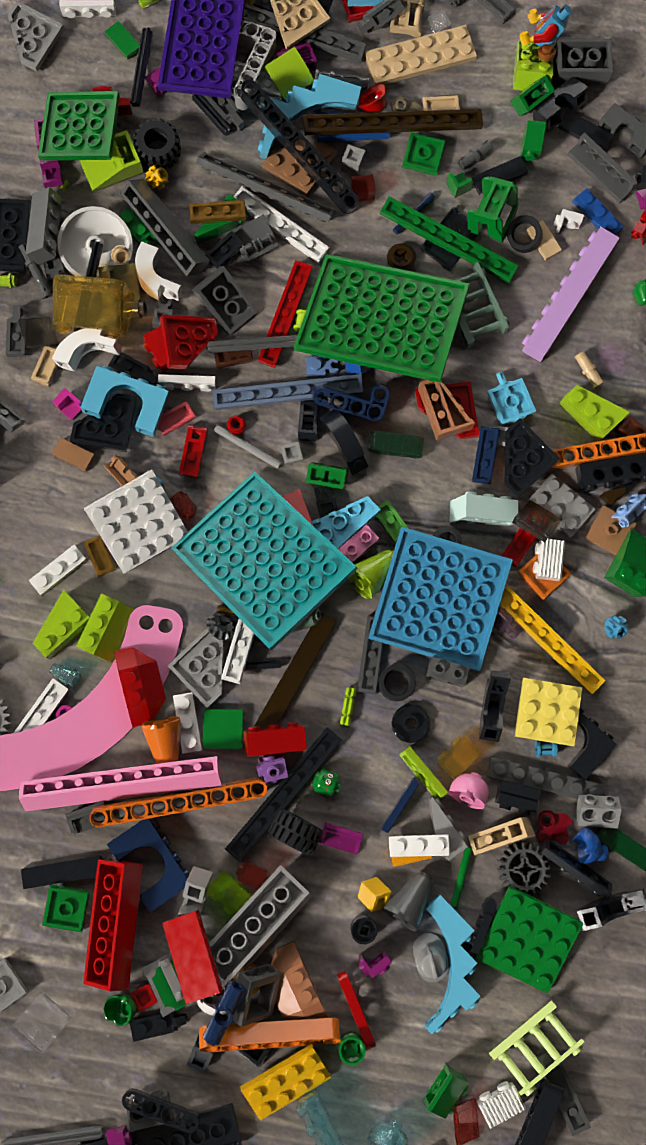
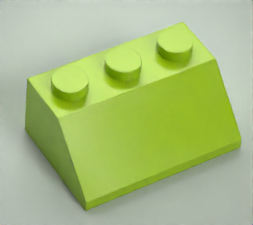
[76,593,135,663]

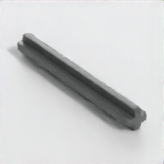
[208,335,297,353]
[1,1125,104,1145]

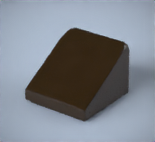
[600,487,627,506]

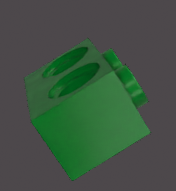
[306,462,349,489]

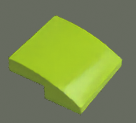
[265,47,314,102]

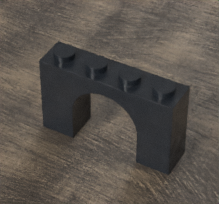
[567,707,616,779]

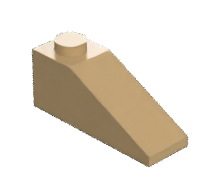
[468,817,535,855]

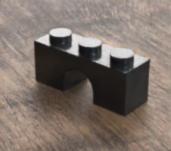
[533,77,588,132]

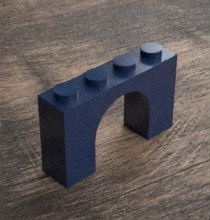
[107,818,190,912]

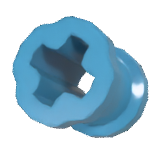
[534,740,557,757]

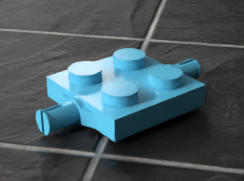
[487,371,536,426]

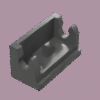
[65,801,107,835]

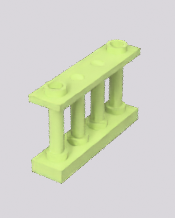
[489,1000,584,1096]

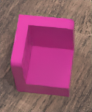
[52,388,82,420]

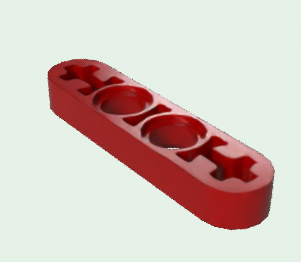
[336,970,377,1050]

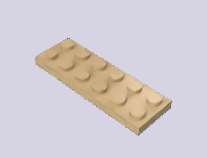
[364,25,477,85]

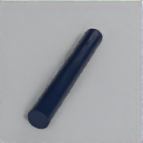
[393,192,435,235]

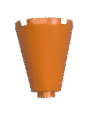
[142,717,181,764]

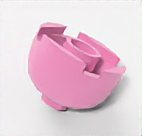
[448,772,489,809]

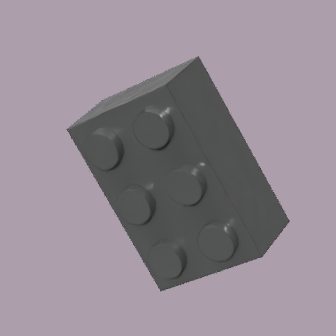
[553,38,613,84]

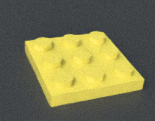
[514,678,582,746]

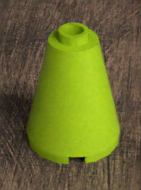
[348,549,393,599]

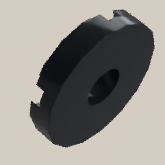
[391,704,430,743]

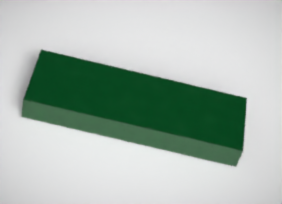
[596,827,646,871]

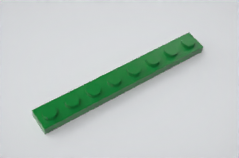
[380,196,518,283]

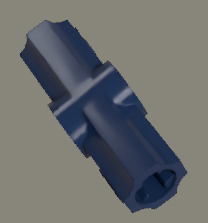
[202,981,246,1046]

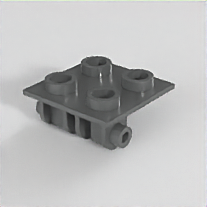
[232,214,279,263]

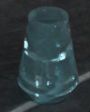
[50,663,80,687]

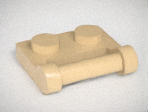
[390,0,425,37]

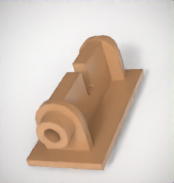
[104,455,138,486]

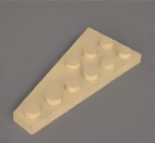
[270,0,330,50]

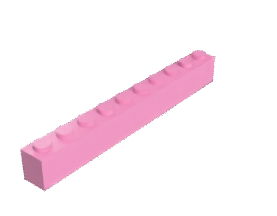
[19,756,222,811]

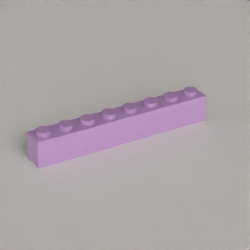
[522,227,619,363]

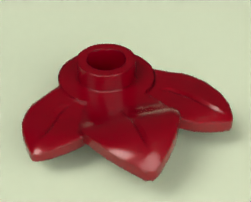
[536,810,573,844]

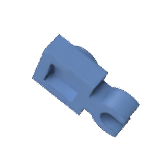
[306,356,338,377]

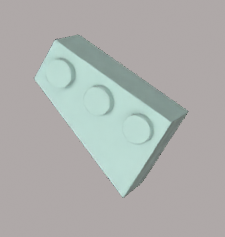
[449,492,518,526]

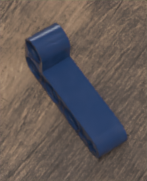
[312,384,390,421]

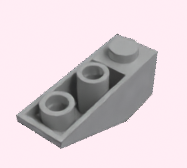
[428,797,468,861]

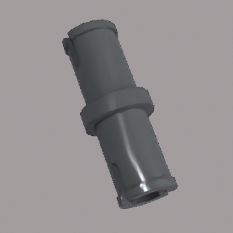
[457,140,493,170]

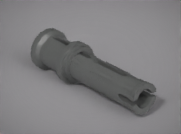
[315,69,369,90]

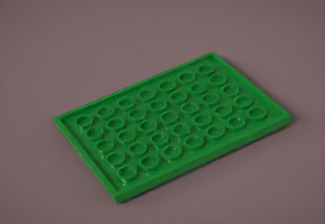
[294,254,469,383]

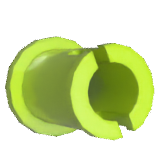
[0,273,17,289]

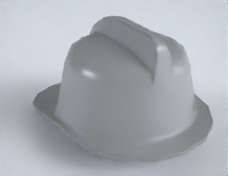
[413,933,449,982]

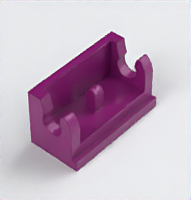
[319,822,363,855]

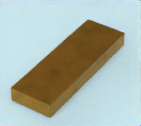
[189,200,246,224]

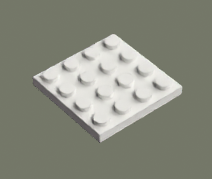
[84,469,188,574]

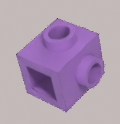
[256,753,288,783]

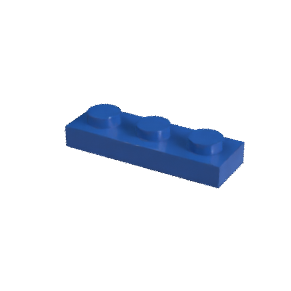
[572,188,624,235]

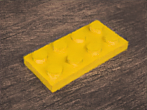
[240,1044,331,1121]

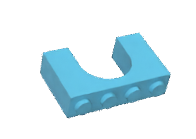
[80,366,169,437]

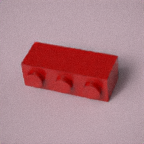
[243,722,307,757]

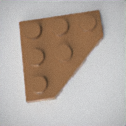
[262,142,338,196]

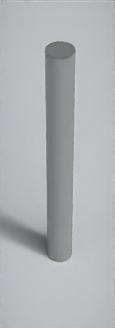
[214,425,282,469]

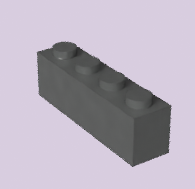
[26,187,62,265]

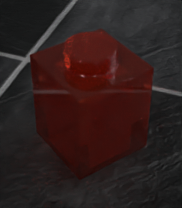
[236,860,268,889]

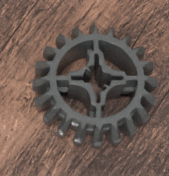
[497,841,551,895]

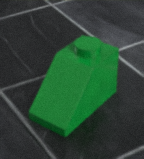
[510,75,555,116]
[520,120,546,161]

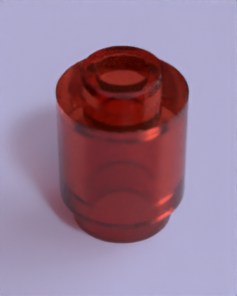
[170,491,197,520]

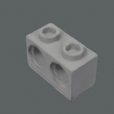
[576,794,622,828]

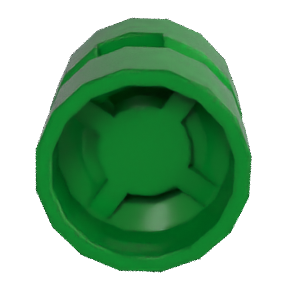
[338,1031,366,1065]

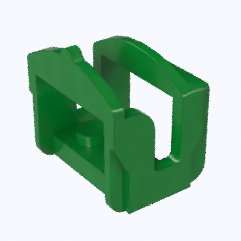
[467,176,519,243]

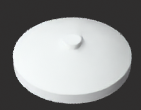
[57,206,133,283]

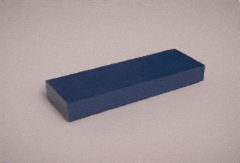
[472,426,500,485]
[380,778,419,833]

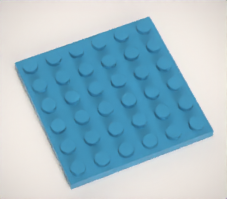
[368,527,513,671]

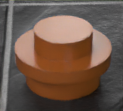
[538,44,556,61]

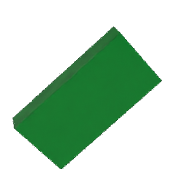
[105,21,140,60]

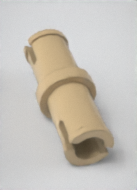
[574,351,604,388]

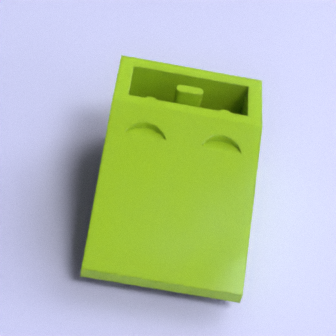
[513,41,553,91]
[79,130,143,192]

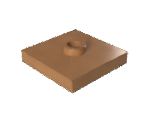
[584,505,637,556]

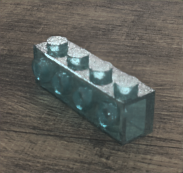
[296,1088,343,1145]

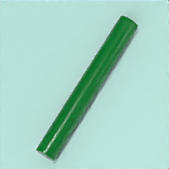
[450,847,472,908]

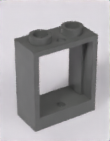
[233,963,281,1027]

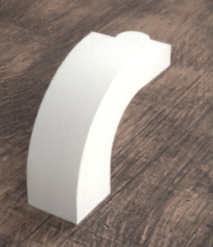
[135,242,181,301]
[52,327,122,372]

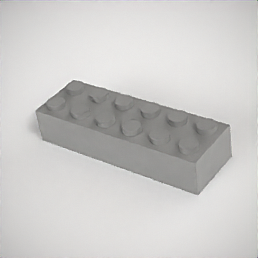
[209,865,313,987]

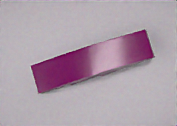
[34,118,63,188]

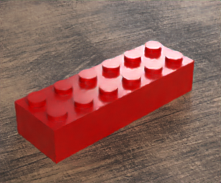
[83,859,143,992]

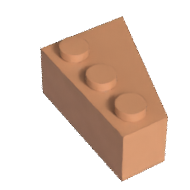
[418,380,475,441]

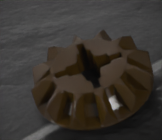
[387,243,416,271]

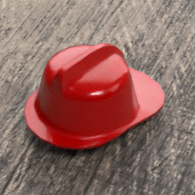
[358,84,387,113]

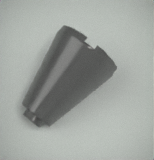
[383,872,433,932]

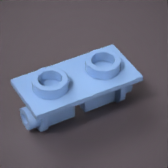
[611,494,646,528]

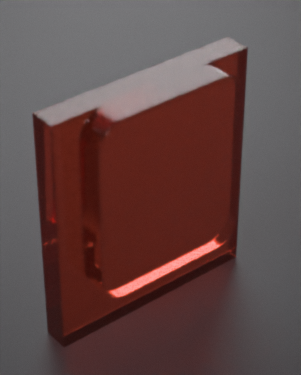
[453,1098,480,1145]

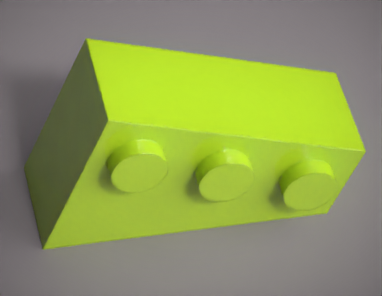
[559,385,630,442]
[32,590,90,659]

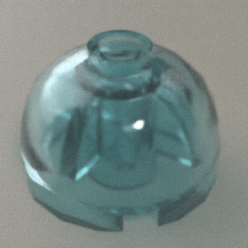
[366,1120,408,1145]

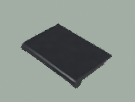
[420,207,478,271]

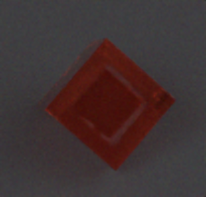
[351,174,376,201]

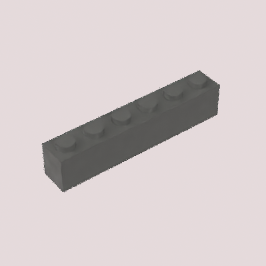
[120,179,210,276]

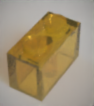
[436,735,482,780]

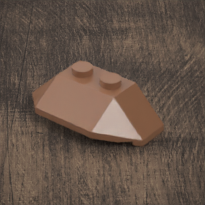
[271,941,328,1020]

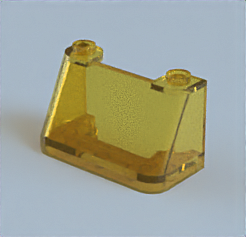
[53,275,135,339]

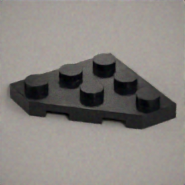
[70,394,137,452]
[504,418,560,499]

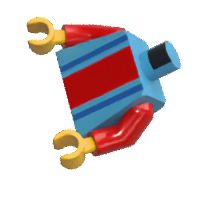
[519,4,572,47]

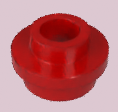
[227,416,246,435]

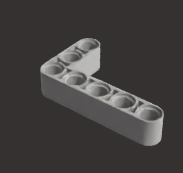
[234,20,277,110]

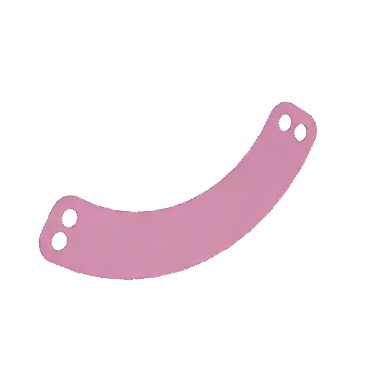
[0,605,183,791]

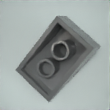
[192,266,258,335]

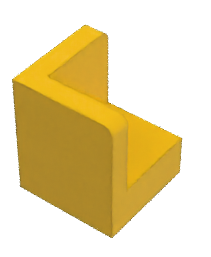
[358,877,391,912]

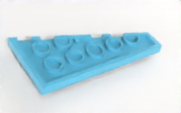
[312,496,381,549]

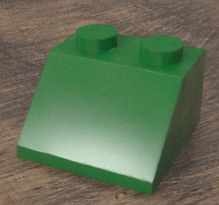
[423,1063,468,1119]

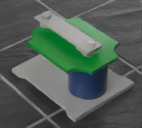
[141,953,190,1017]

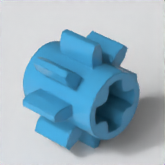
[604,615,629,639]

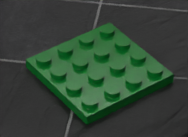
[38,91,120,161]
[475,886,583,994]

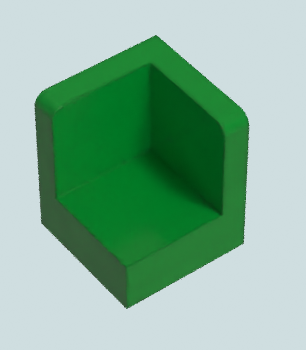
[446,172,473,198]

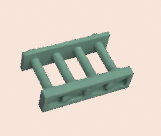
[441,262,510,350]

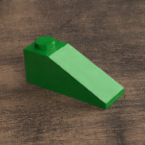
[194,194,248,244]

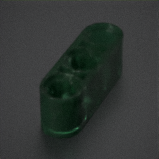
[368,431,424,459]

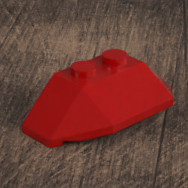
[114,647,166,728]

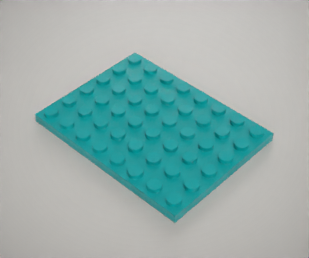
[171,471,358,651]

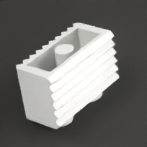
[533,538,565,581]
[476,1081,526,1129]

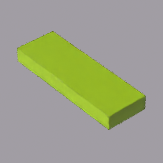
[399,746,448,799]

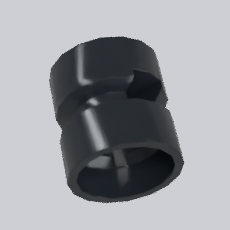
[350,914,377,945]

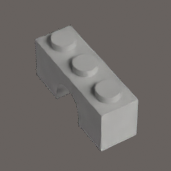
[178,866,213,917]

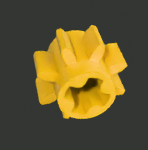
[145,165,168,190]

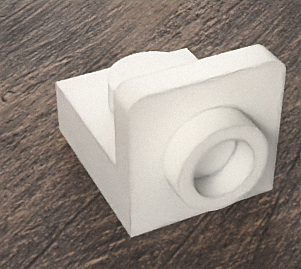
[553,209,584,233]

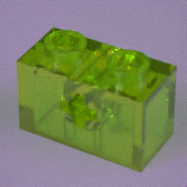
[208,869,253,916]

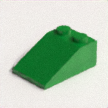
[604,529,646,597]

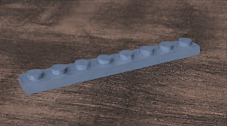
[212,374,363,410]

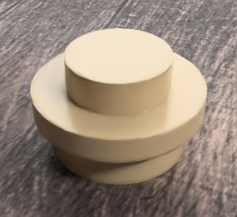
[111,245,130,264]

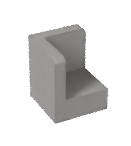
[341,144,365,177]

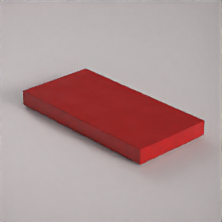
[162,910,223,1004]

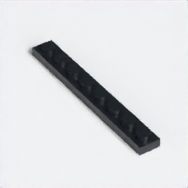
[225,727,342,862]

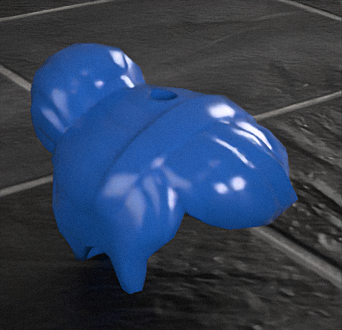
[572,828,609,864]

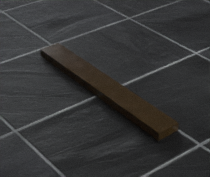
[242,612,336,756]

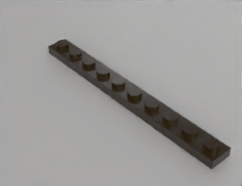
[303,109,483,136]

